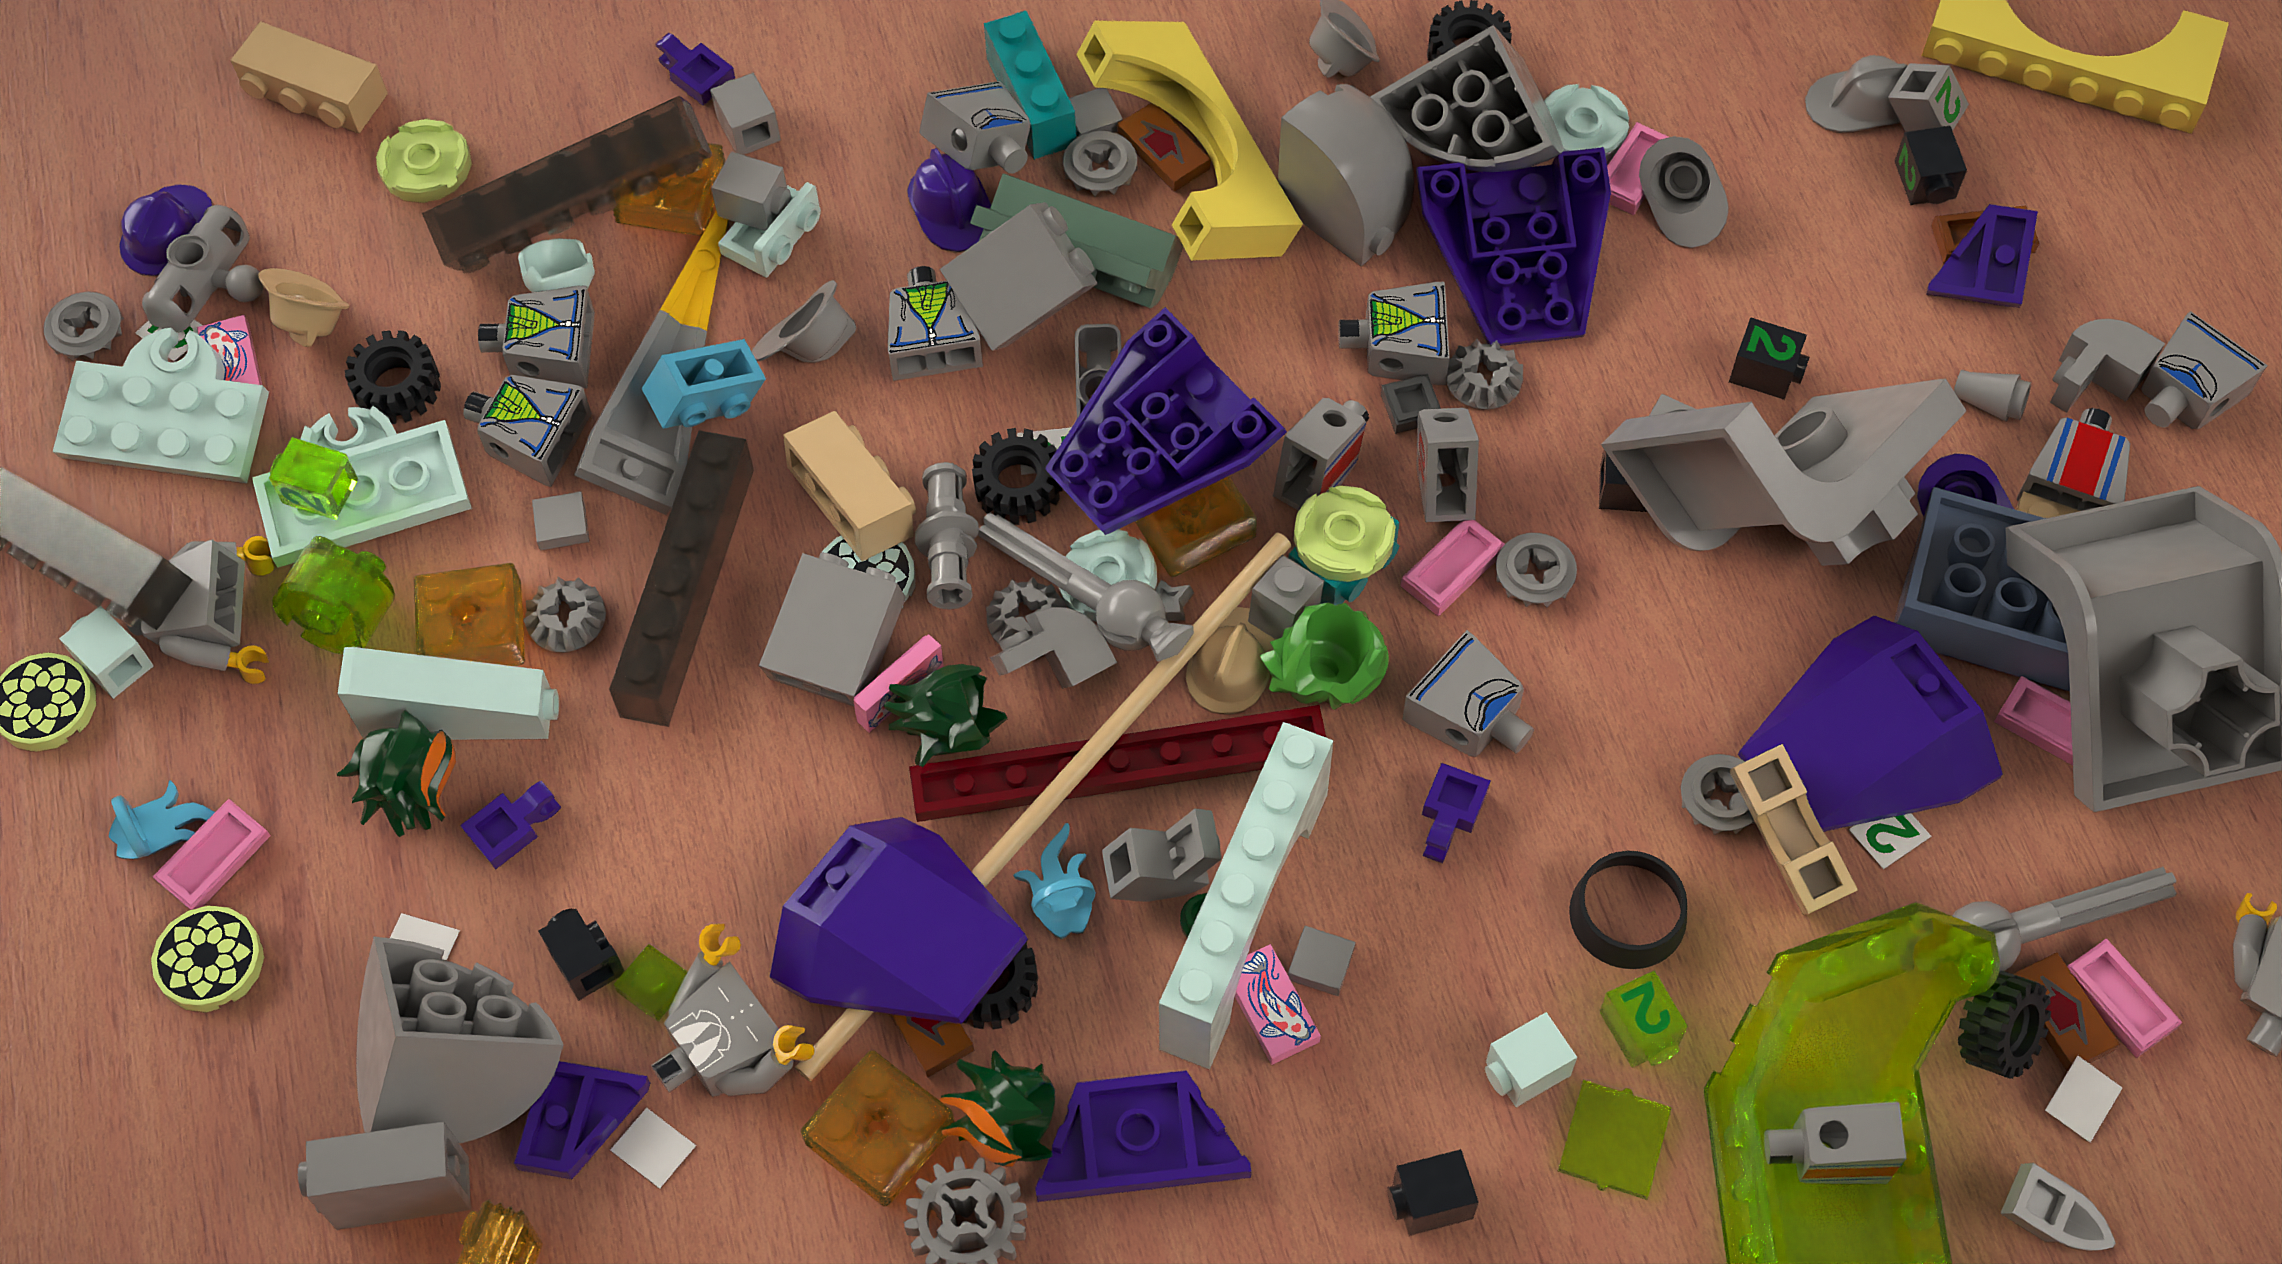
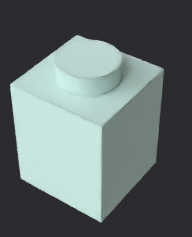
[59,605,154,699]
[1485,1012,1577,1107]

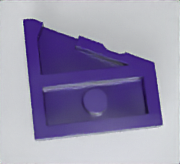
[1926,204,2038,308]
[514,1061,651,1180]

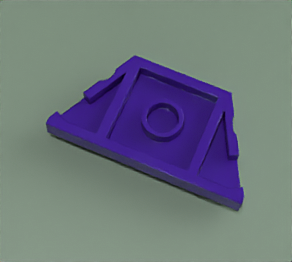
[1035,1071,1251,1202]

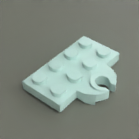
[53,328,269,483]
[252,406,472,568]

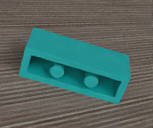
[984,10,1076,160]

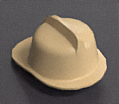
[258,268,350,347]
[1186,607,1276,715]

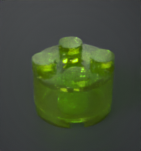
[272,536,395,654]

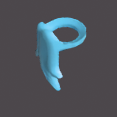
[109,780,215,859]
[1014,823,1096,939]

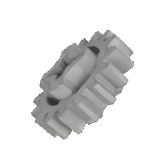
[904,1156,1028,1264]

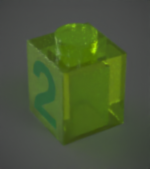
[269,437,358,520]
[1600,970,1688,1068]

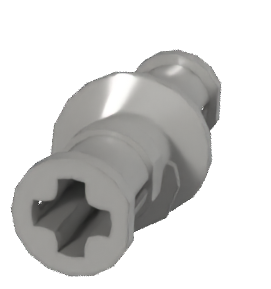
[915,462,979,610]

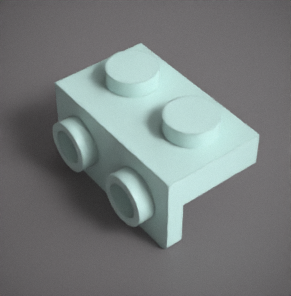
[718,182,821,278]

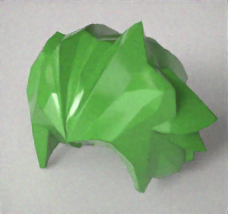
[1260,602,1389,710]

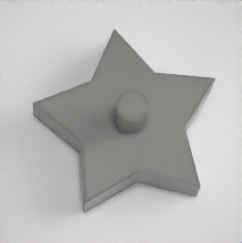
[1155,579,1194,621]

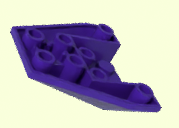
[1416,147,1611,346]
[1045,307,1287,535]
[1738,616,2003,832]
[769,817,1028,1024]

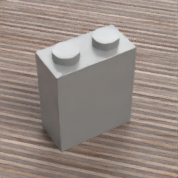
[940,202,1098,351]
[759,552,906,706]
[298,1121,471,1230]

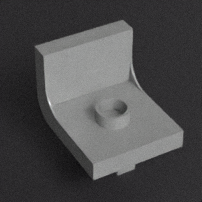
[1601,378,1967,566]
[2005,486,2282,812]

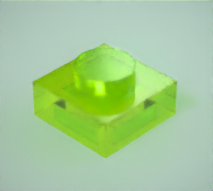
[613,944,688,1022]

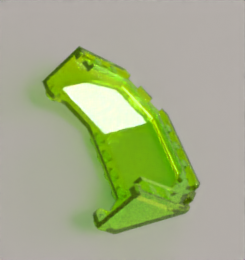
[1703,902,2000,1264]

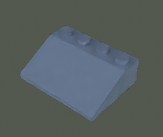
[1894,487,2070,691]

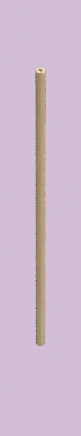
[795,533,1291,1082]

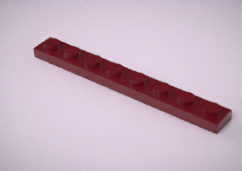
[909,705,1327,822]

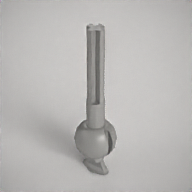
[978,513,1194,662]
[1914,867,2177,976]

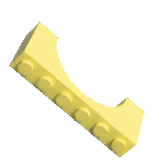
[1922,0,2229,134]
[1076,21,1303,260]

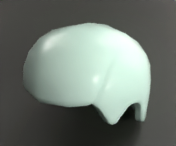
[518,238,595,293]

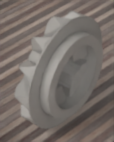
[1063,131,1137,197]
[44,292,124,361]
[1446,339,1523,409]
[1496,533,1577,607]
[523,577,606,652]
[986,577,1066,644]
[1680,754,1755,835]

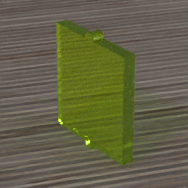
[1557,1080,1672,1200]

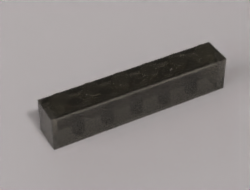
[422,96,713,273]
[609,430,754,727]
[0,466,193,630]

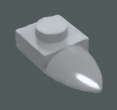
[2000,1163,2115,1251]

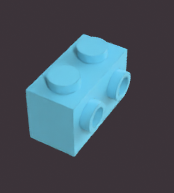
[642,339,766,429]

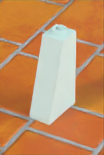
[338,647,559,740]

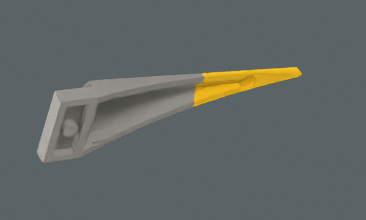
[574,211,728,515]

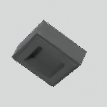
[1380,374,1441,434]

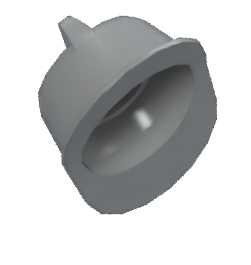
[1309,0,1380,78]
[1805,55,1908,133]
[1639,136,1729,248]
[751,280,856,363]

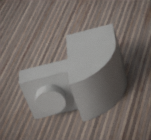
[2050,319,2165,413]
[990,607,1117,689]
[1102,809,1222,901]

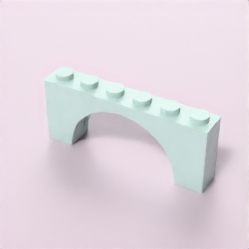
[1159,722,1334,1070]

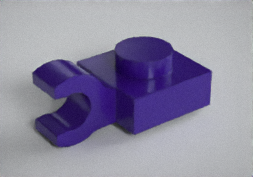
[656,33,735,106]
[1422,763,1491,863]
[460,781,561,870]

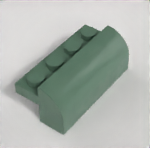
[970,173,1183,308]

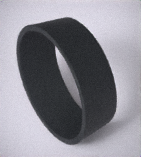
[1569,851,1687,969]

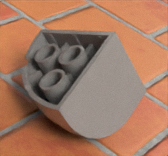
[1370,25,1564,172]
[1278,84,1414,266]
[356,937,563,1144]

